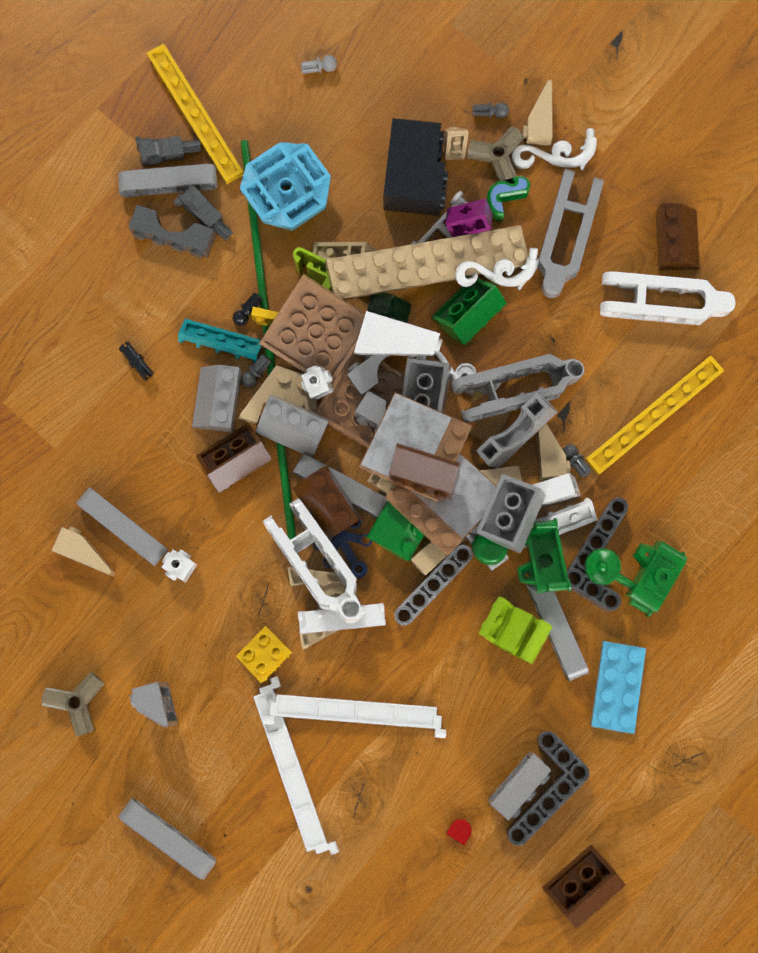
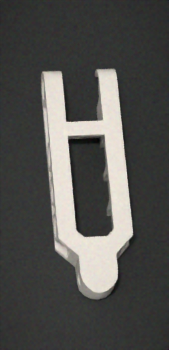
[600,272,736,325]
[263,498,362,624]

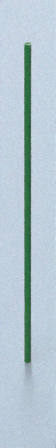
[240,140,298,554]

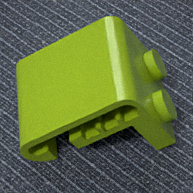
[293,247,332,292]
[478,596,553,664]

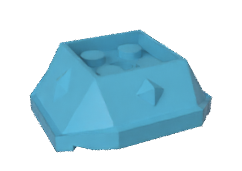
[240,142,331,231]

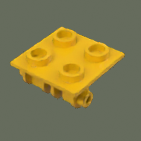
[236,626,292,684]

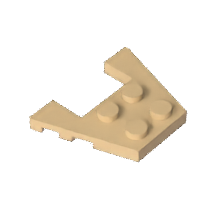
[239,365,317,424]
[287,567,358,649]

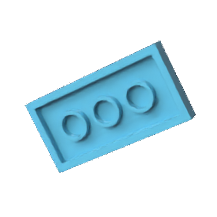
[591,641,646,734]

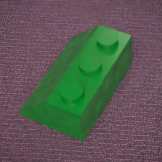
[431,278,507,345]
[366,501,424,562]

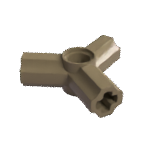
[467,126,524,183]
[42,672,105,737]

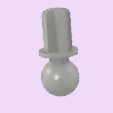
[301,55,337,74]

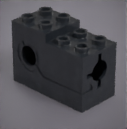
[383,118,448,216]

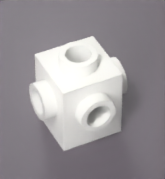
[301,365,334,400]
[161,549,197,582]

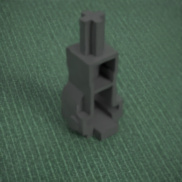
[135,136,201,166]
[174,185,233,241]

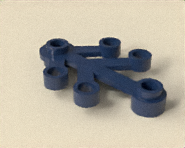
[312,519,372,578]

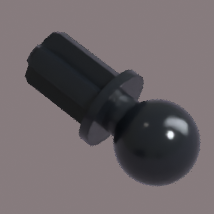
[232,293,263,326]

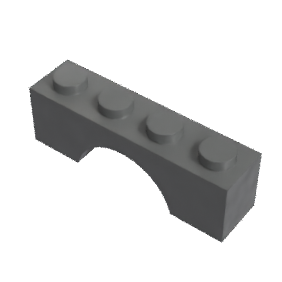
[129,205,216,258]

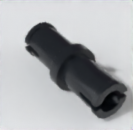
[119,342,154,381]

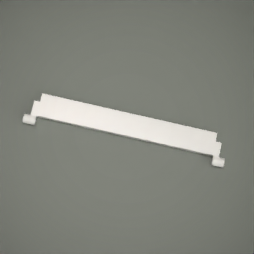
[253,676,339,855]
[263,694,446,738]

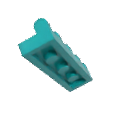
[178,319,263,364]

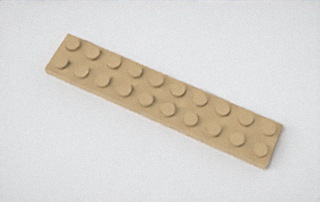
[325,225,529,300]

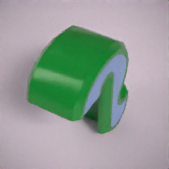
[486,176,531,222]

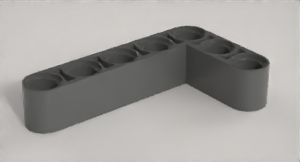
[567,497,628,612]
[506,731,590,846]

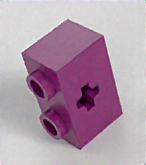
[446,198,493,237]

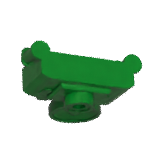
[472,518,571,594]
[585,541,688,617]

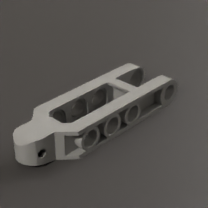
[537,169,604,298]
[451,354,585,423]

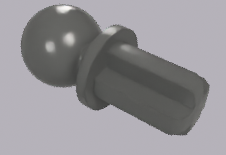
[472,102,509,119]
[241,354,271,388]
[563,444,591,477]

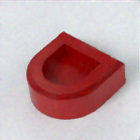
[446,819,472,846]

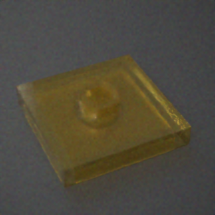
[459,390,511,442]

